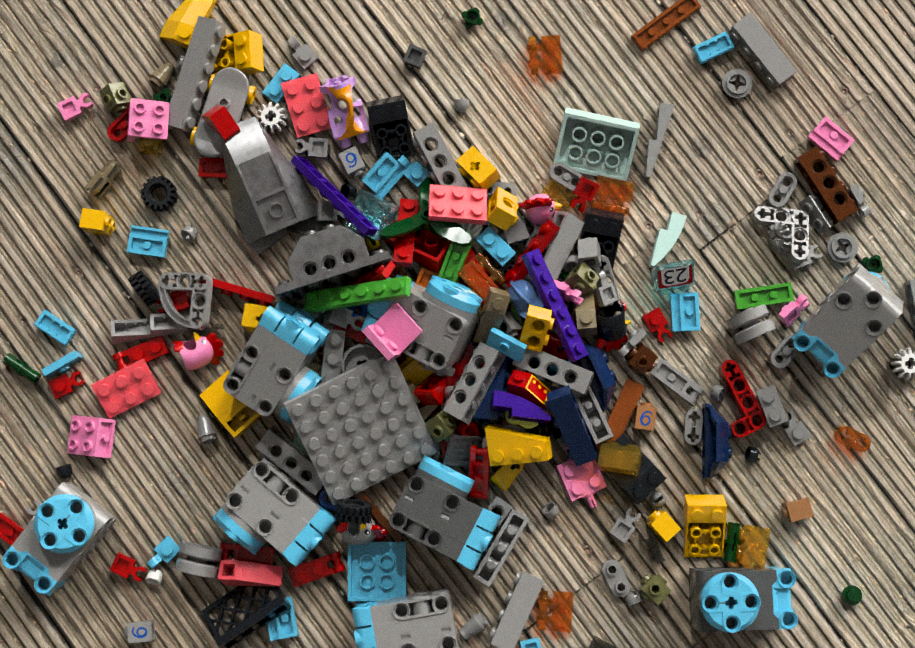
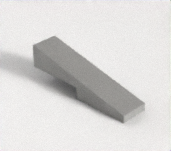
[643,103,675,181]
[111,312,190,345]

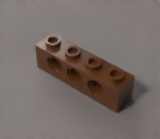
[793,146,858,225]

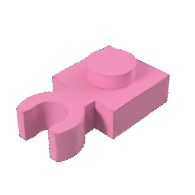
[57,93,94,122]
[553,279,584,305]
[779,294,810,327]

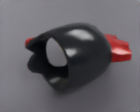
[596,300,631,352]

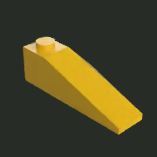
[159,0,217,49]

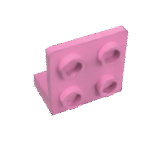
[127,98,170,142]
[362,303,423,361]
[67,415,116,458]

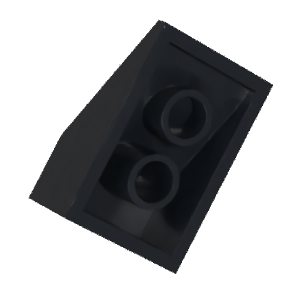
[596,433,666,505]

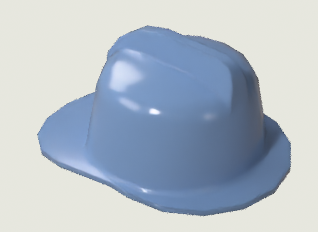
[508,280,544,318]

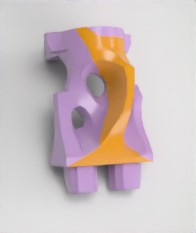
[319,75,370,149]

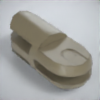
[84,159,121,200]

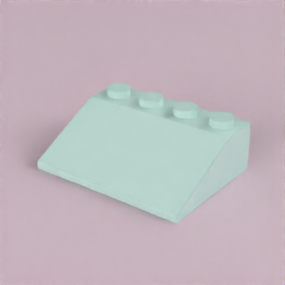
[553,107,640,183]

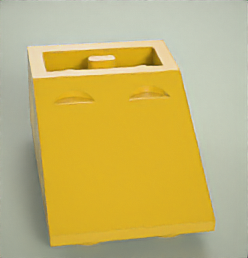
[210,30,264,77]
[199,370,262,438]
[683,494,727,557]

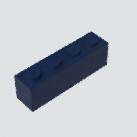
[475,355,514,425]
[545,385,598,467]

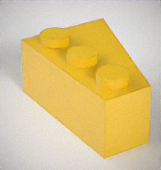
[485,424,553,467]

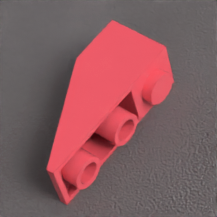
[218,560,284,587]

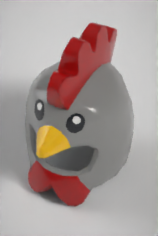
[336,518,388,546]

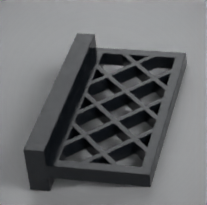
[202,586,292,648]

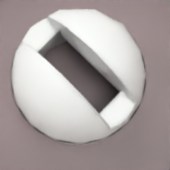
[146,569,163,585]

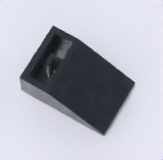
[366,95,415,160]
[577,206,624,270]

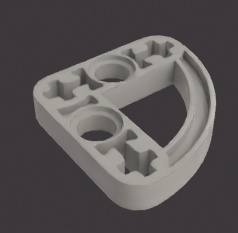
[158,272,213,330]

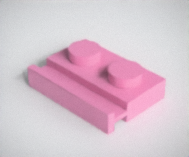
[807,116,855,162]

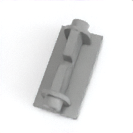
[799,194,834,234]

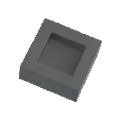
[403,44,428,69]

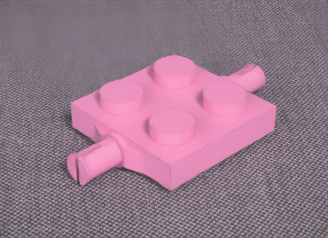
[556,447,607,508]

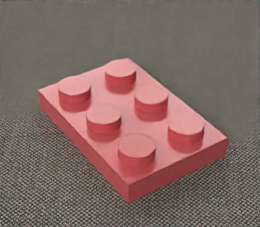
[280,73,331,139]
[428,184,487,225]
[91,358,162,419]

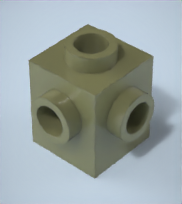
[99,82,131,113]
[565,261,600,297]
[425,408,458,443]
[639,574,671,605]

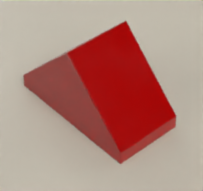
[201,105,240,142]
[414,376,447,406]

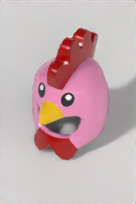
[518,193,562,227]
[172,332,224,370]

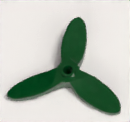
[380,178,472,247]

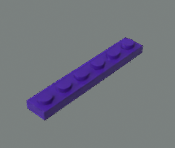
[290,156,378,236]
[521,248,588,363]

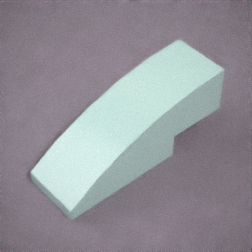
[648,212,687,269]

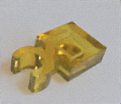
[541,177,576,209]

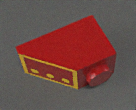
[507,369,551,408]

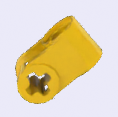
[489,463,524,492]

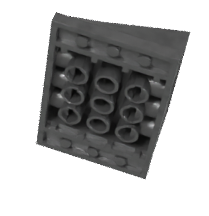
[274,224,392,303]

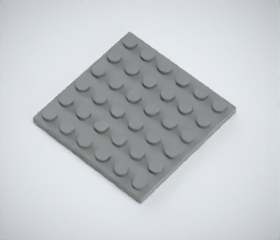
[283,354,438,505]

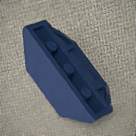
[578,343,617,412]
[702,404,732,482]

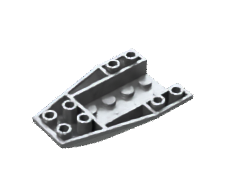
[220,116,316,244]

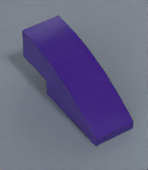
[490,390,551,424]

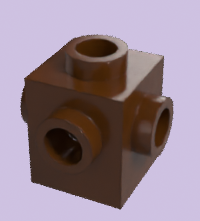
[626,342,658,375]

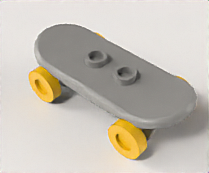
[190,67,257,158]

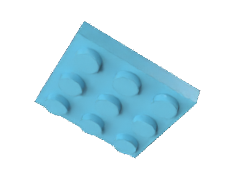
[348,541,407,601]

